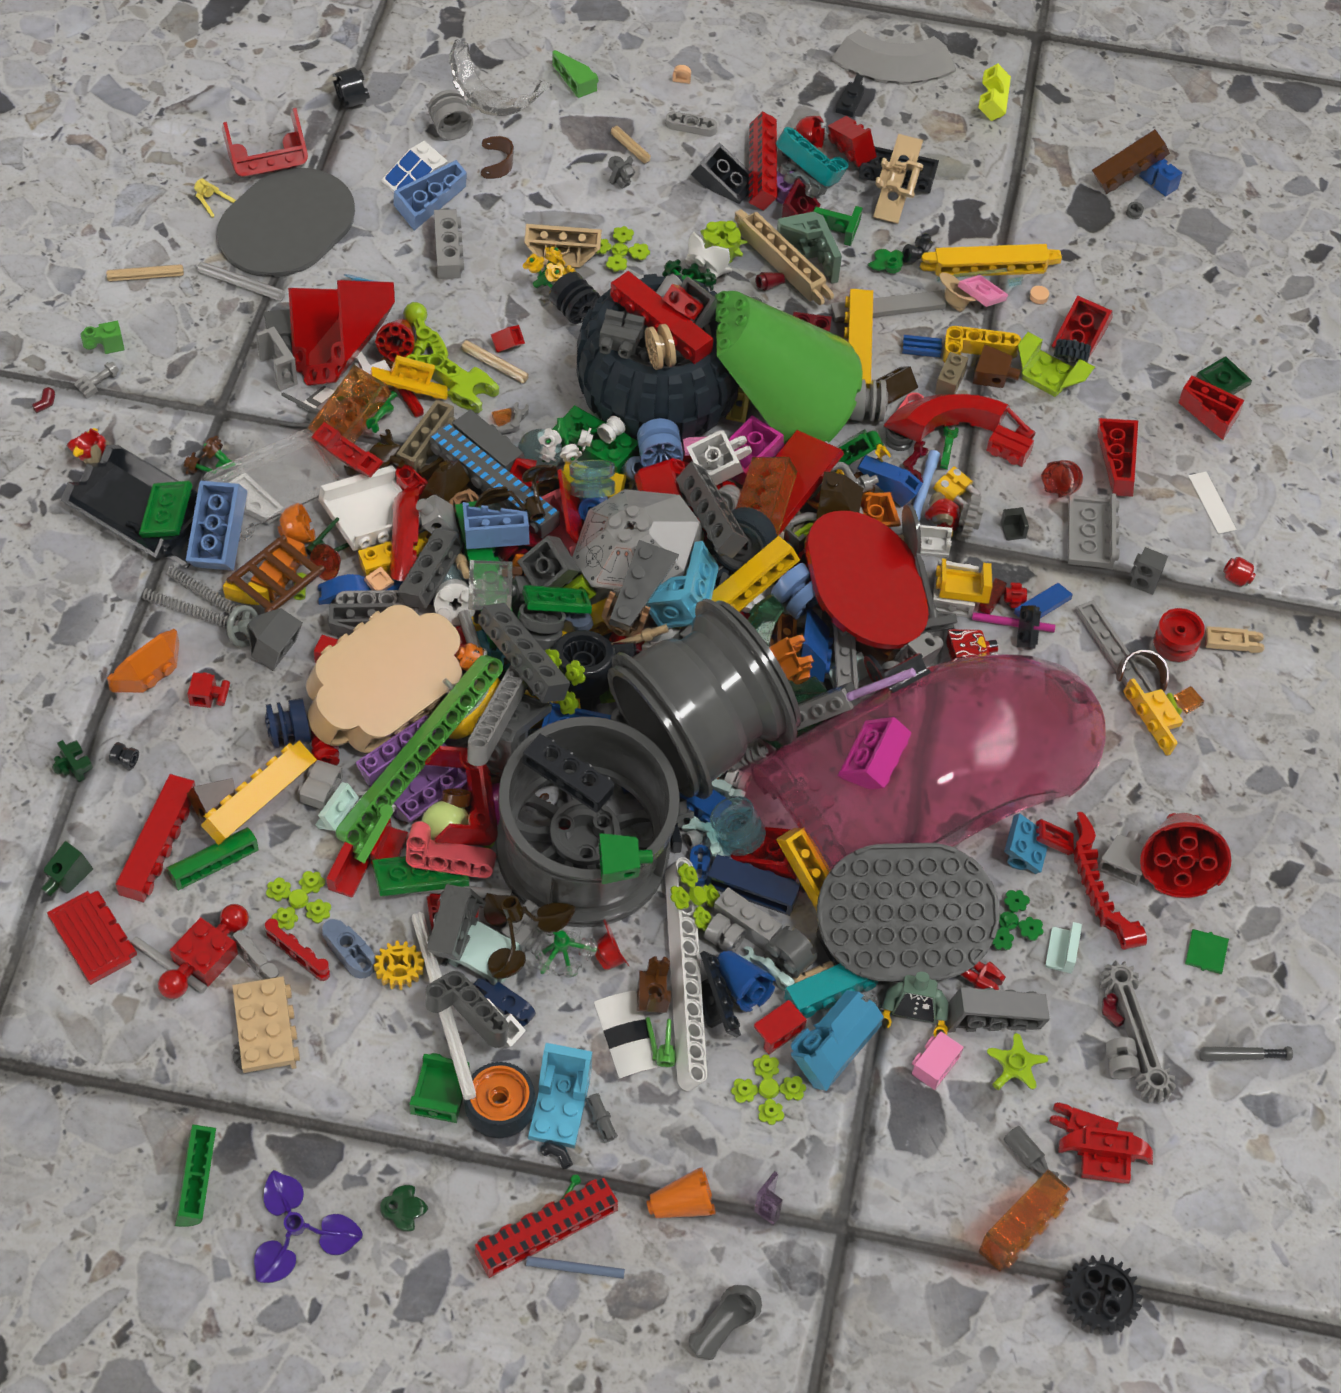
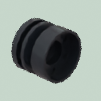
[549,272,600,324]

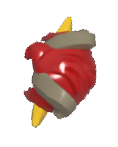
[66,428,110,465]
[924,492,961,537]

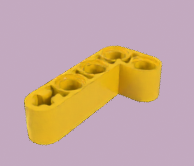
[943,326,1021,363]

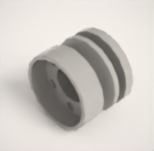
[428,90,473,140]
[849,379,888,422]

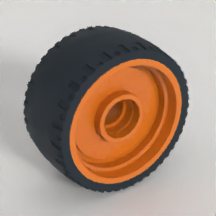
[464,1062,536,1138]

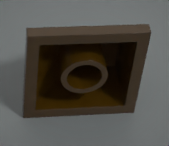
[418,459,470,502]
[816,471,864,519]

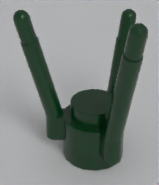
[305,517,350,560]

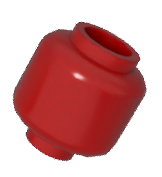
[1223,557,1256,587]

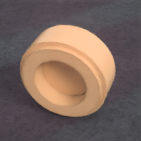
[1029,286,1049,304]

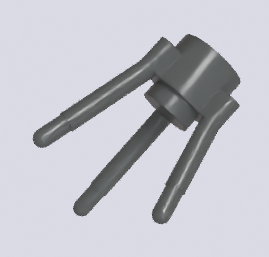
[280,392,327,430]

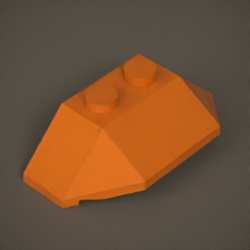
[107,629,179,693]

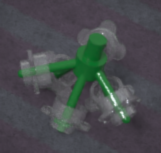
[531,925,597,978]

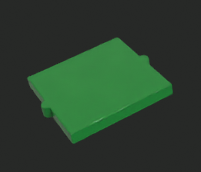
[1185,929,1229,974]

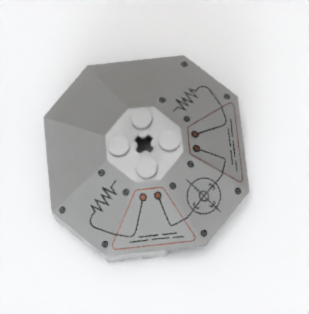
[572,489,705,598]

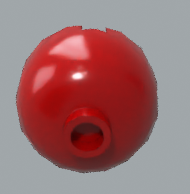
[794,116,825,149]

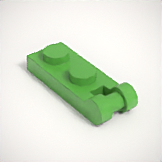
[353,803,393,863]

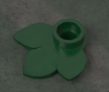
[380,1185,428,1231]

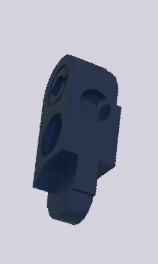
[473,978,536,1027]

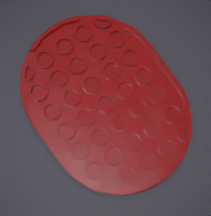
[805,511,929,649]

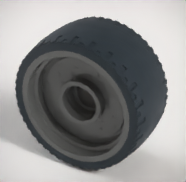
[711,507,777,572]

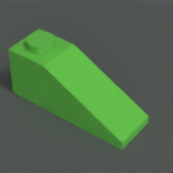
[552,50,599,98]

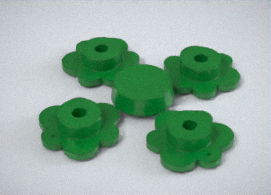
[992,890,1044,950]

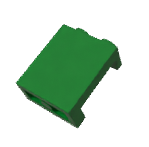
[409,1053,470,1123]

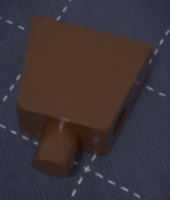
[973,345,1021,388]

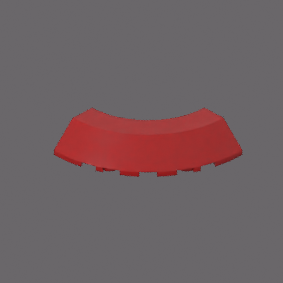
[884,394,1010,443]

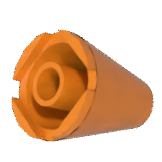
[646,1167,716,1218]

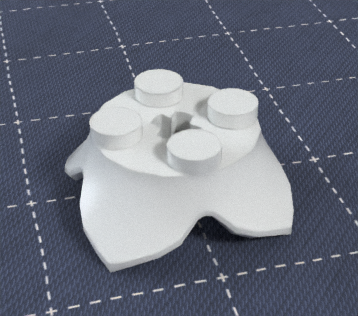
[684,232,733,278]

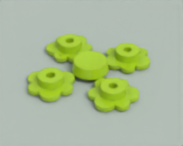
[596,226,650,272]
[535,649,585,715]
[670,863,720,931]
[266,871,331,930]
[731,1054,807,1125]

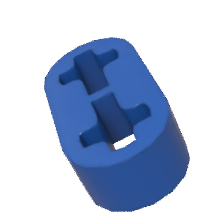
[690,845,710,887]

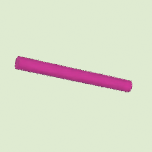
[972,612,1056,633]

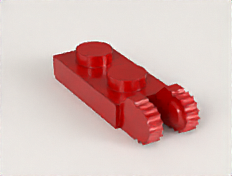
[1050,1102,1119,1133]

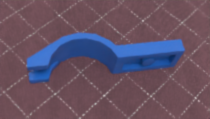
[318,574,404,605]

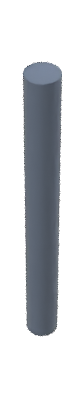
[526,1256,625,1279]

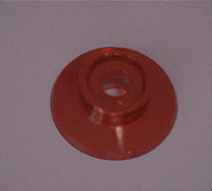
[310,544,341,581]

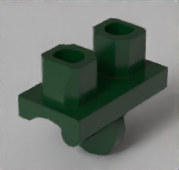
[52,740,93,782]

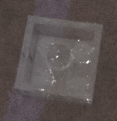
[468,560,513,610]

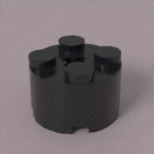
[333,67,370,109]

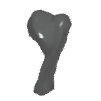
[689,1285,762,1360]

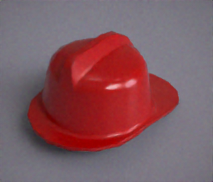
[595,919,630,970]

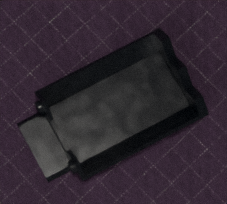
[61,445,198,569]

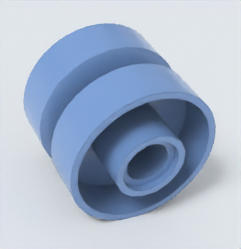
[637,418,683,467]
[771,563,818,619]

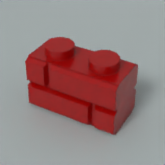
[986,424,1034,467]

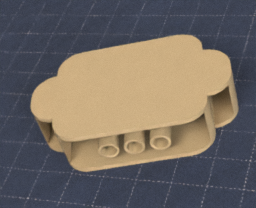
[306,605,462,753]

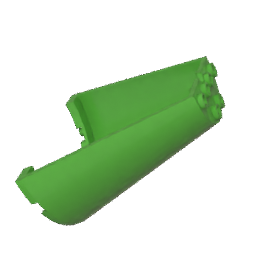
[715,291,863,445]

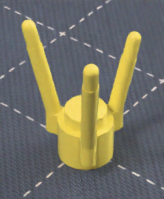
[194,178,236,218]

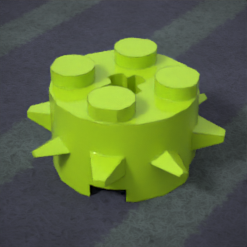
[700,221,747,263]

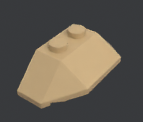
[524,224,602,268]

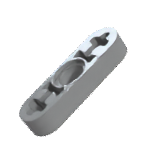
[665,111,717,137]

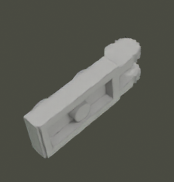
[233,930,279,980]

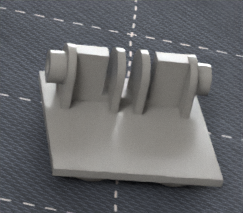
[729,738,780,771]

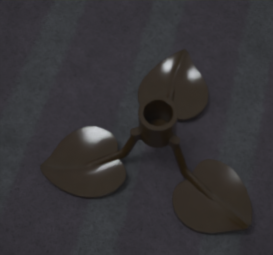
[475,464,560,521]
[483,893,575,979]

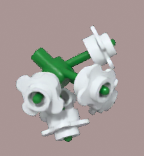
[535,418,593,463]

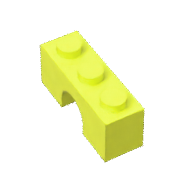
[978,63,1011,121]

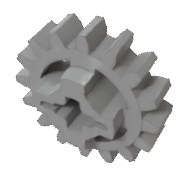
[958,494,984,539]

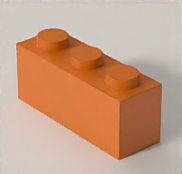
[250,536,307,601]

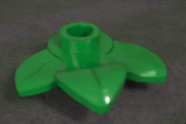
[868,249,903,274]

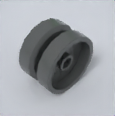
[518,603,566,650]

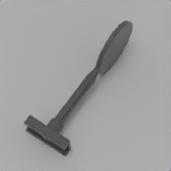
[902,504,958,634]

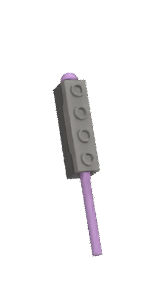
[797,668,916,730]

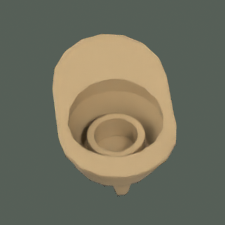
[939,273,976,312]

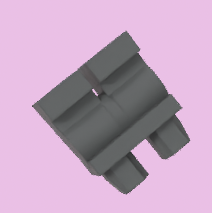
[599,309,645,359]

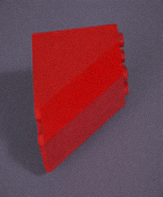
[288,280,395,385]

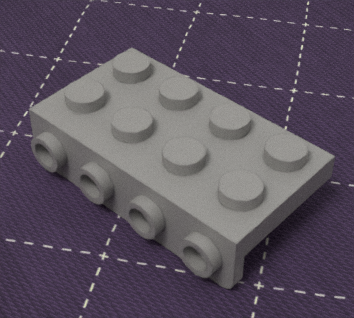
[1068,493,1120,569]

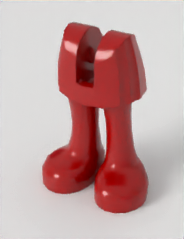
[960,961,1006,990]

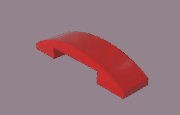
[311,422,384,478]

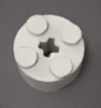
[433,579,477,625]

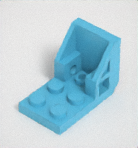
[647,541,719,628]
[528,1043,592,1149]

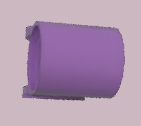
[776,171,794,204]

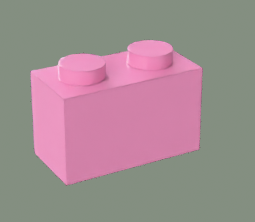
[912,1031,964,1090]

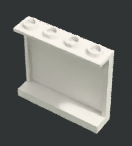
[318,465,425,551]

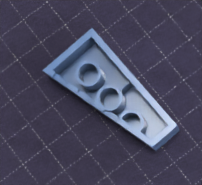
[394,160,467,231]

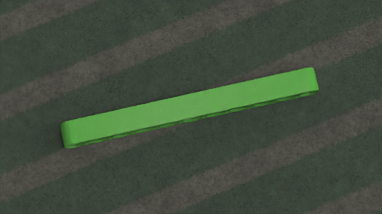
[336,655,503,846]

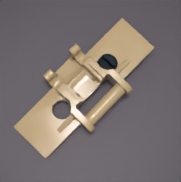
[873,134,923,224]

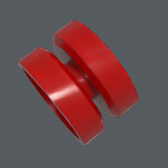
[1153,608,1205,662]

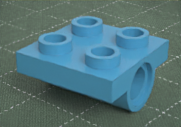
[1004,813,1048,874]

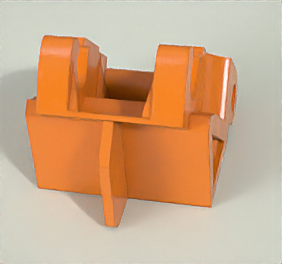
[769,635,814,687]

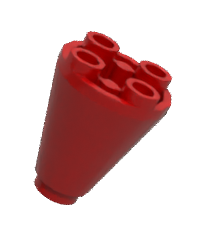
[375,319,415,362]

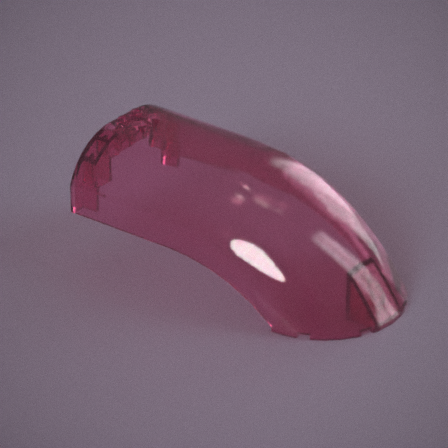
[750,653,1106,872]

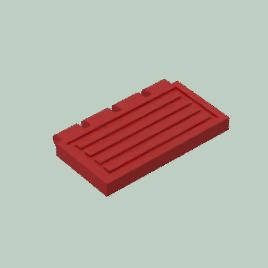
[47,891,137,985]

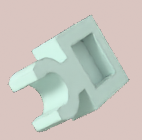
[712,779,746,806]

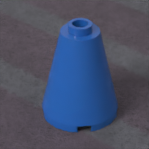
[717,951,776,1012]

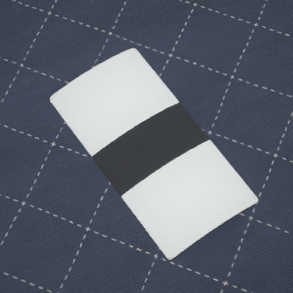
[594,991,660,1078]

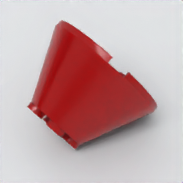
[1140,813,1232,898]

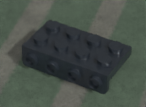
[859,146,939,193]

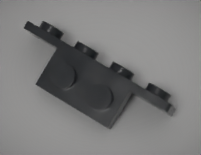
[700,951,741,1038]

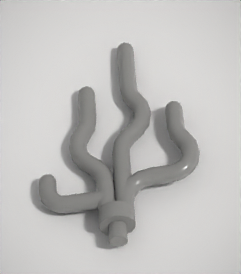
[786,461,879,527]

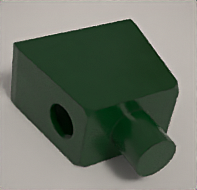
[41,841,93,897]

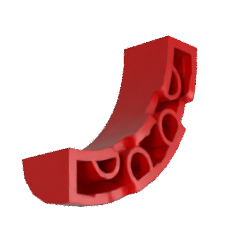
[390,487,419,581]

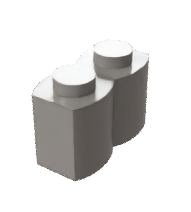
[298,760,343,809]

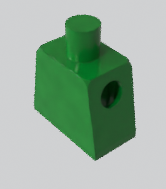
[598,834,653,884]

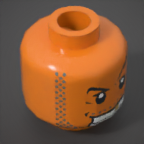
[456,643,487,671]

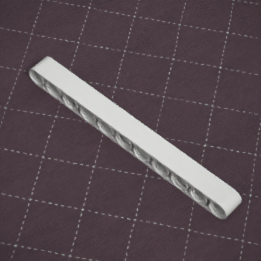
[665,857,707,1091]

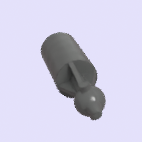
[1004,1126,1060,1188]

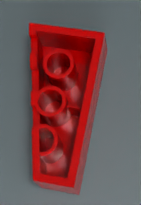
[1097,418,1139,497]

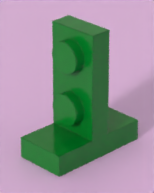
[814,206,863,246]

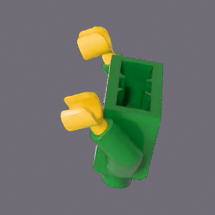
[835,429,891,475]

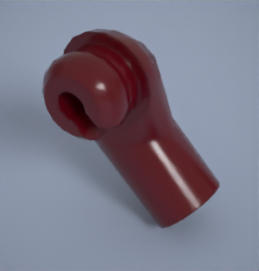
[32,387,56,413]
[1102,993,1125,1027]

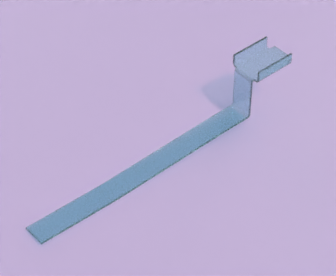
[937,268,1023,286]

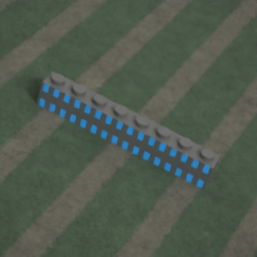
[430,423,560,538]

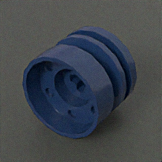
[265,698,311,750]

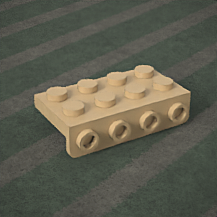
[232,976,300,1073]

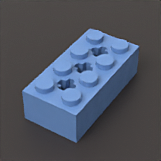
[186,481,248,571]

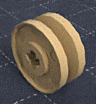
[645,324,676,370]

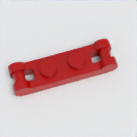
[265,918,330,981]

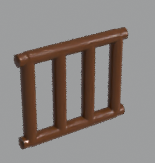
[226,535,325,613]

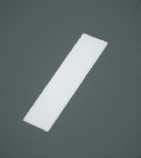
[1188,472,1237,534]

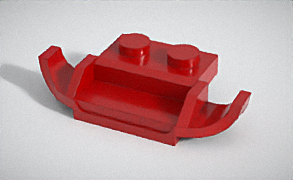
[1058,1126,1153,1184]

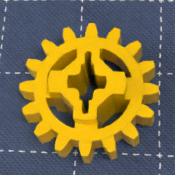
[374,941,424,990]

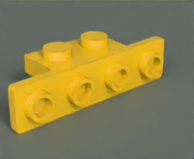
[370,355,448,400]
[1123,678,1184,756]

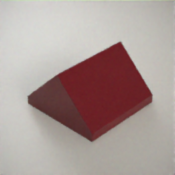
[782,178,821,218]

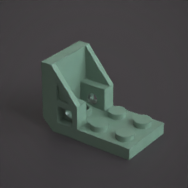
[777,212,842,284]

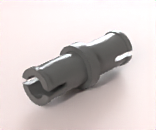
[585,1093,618,1143]

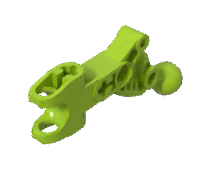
[403,302,499,413]

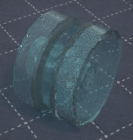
[569,460,615,498]

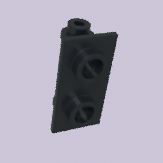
[1016,605,1041,649]

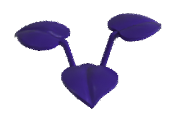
[254,1170,363,1283]

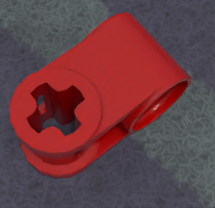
[396,465,428,499]

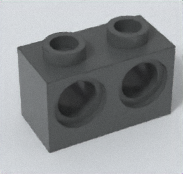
[1129,547,1168,595]

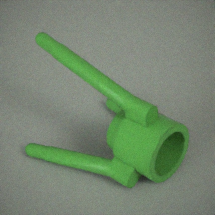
[646,1017,676,1068]

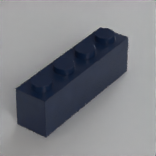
[706,854,801,916]

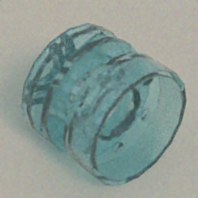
[710,796,766,856]

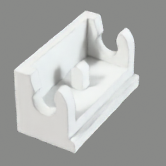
[920,525,952,558]

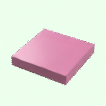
[958,275,1008,307]

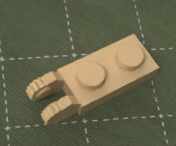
[1205,626,1264,653]

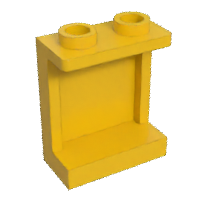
[935,558,992,604]

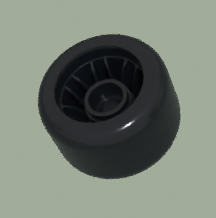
[552,630,616,699]

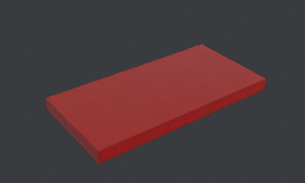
[738,430,844,537]

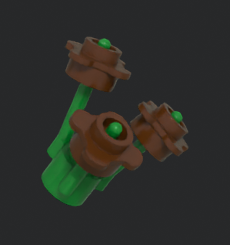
[184,436,237,479]

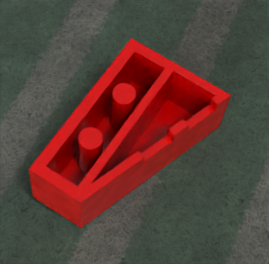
[828,116,877,167]
[1178,375,1245,440]

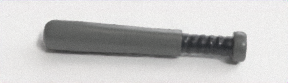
[1200,1046,1293,1061]

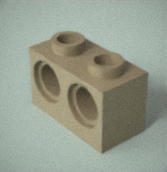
[935,352,969,395]

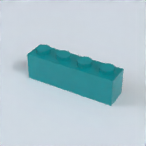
[784,964,878,1019]

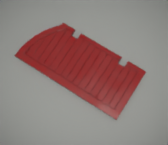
[557,469,584,545]

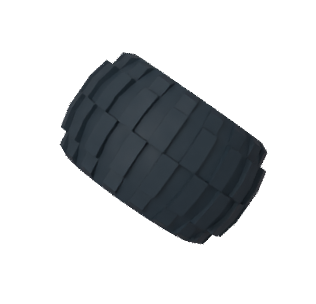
[576,274,740,442]

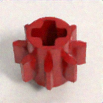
[1004,583,1027,608]

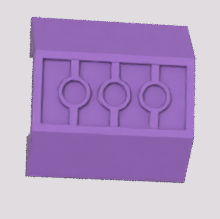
[356,715,467,823]

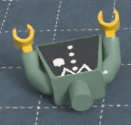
[881,972,948,1038]

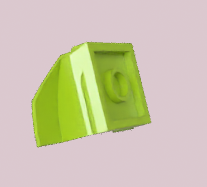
[1018,332,1095,397]

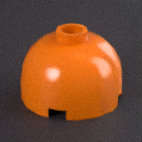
[278,503,316,544]

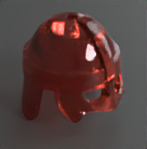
[1041,460,1083,498]

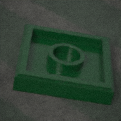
[1196,356,1252,395]

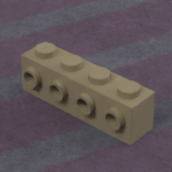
[396,399,456,473]

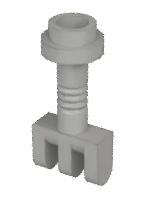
[74,362,119,398]

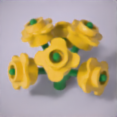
[523,247,576,293]

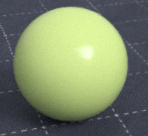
[422,801,469,840]

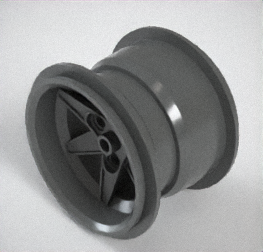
[608,599,801,799]

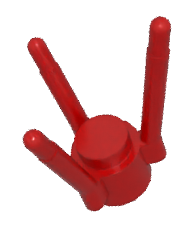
[1007,408,1036,439]

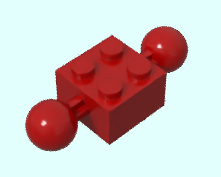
[158,904,249,999]

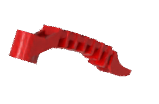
[1073,812,1147,950]

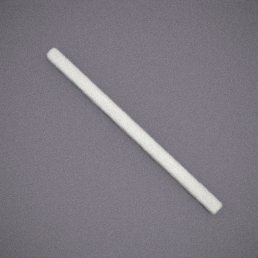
[412,912,476,1100]

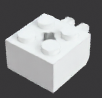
[687,430,752,485]

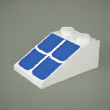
[382,141,448,193]

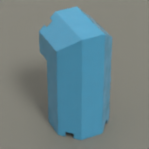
[791,990,884,1091]

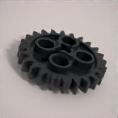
[1061,1255,1143,1336]

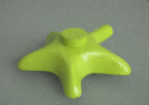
[987,1033,1048,1090]

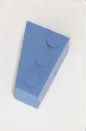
[463,502,529,549]

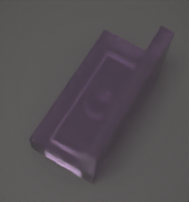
[754,1171,783,1225]

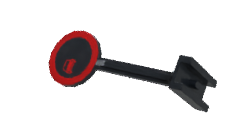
[864,653,931,693]

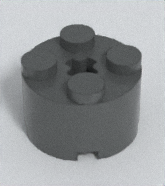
[763,926,817,978]

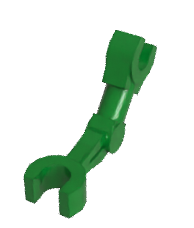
[940,426,959,470]

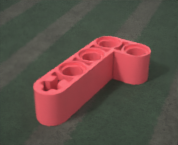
[406,821,497,878]

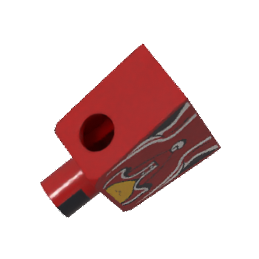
[946,630,998,674]

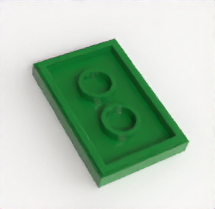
[139,481,192,538]
[522,585,592,614]

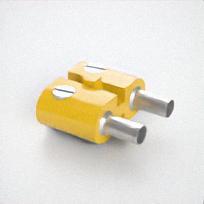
[933,466,981,508]

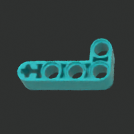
[776,127,849,187]

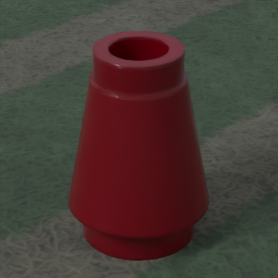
[755,272,785,291]

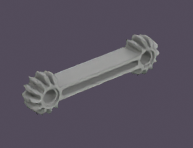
[1100,960,1176,1104]

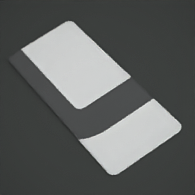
[301,386,335,408]

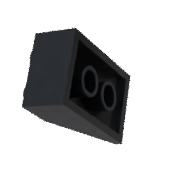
[691,142,749,204]

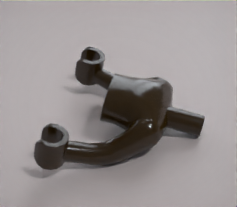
[344,429,405,476]

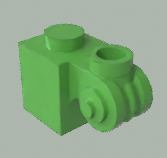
[80,320,125,354]

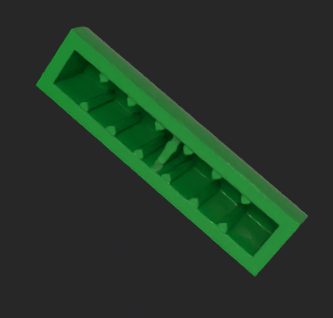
[166,827,259,891]
[175,1124,216,1227]

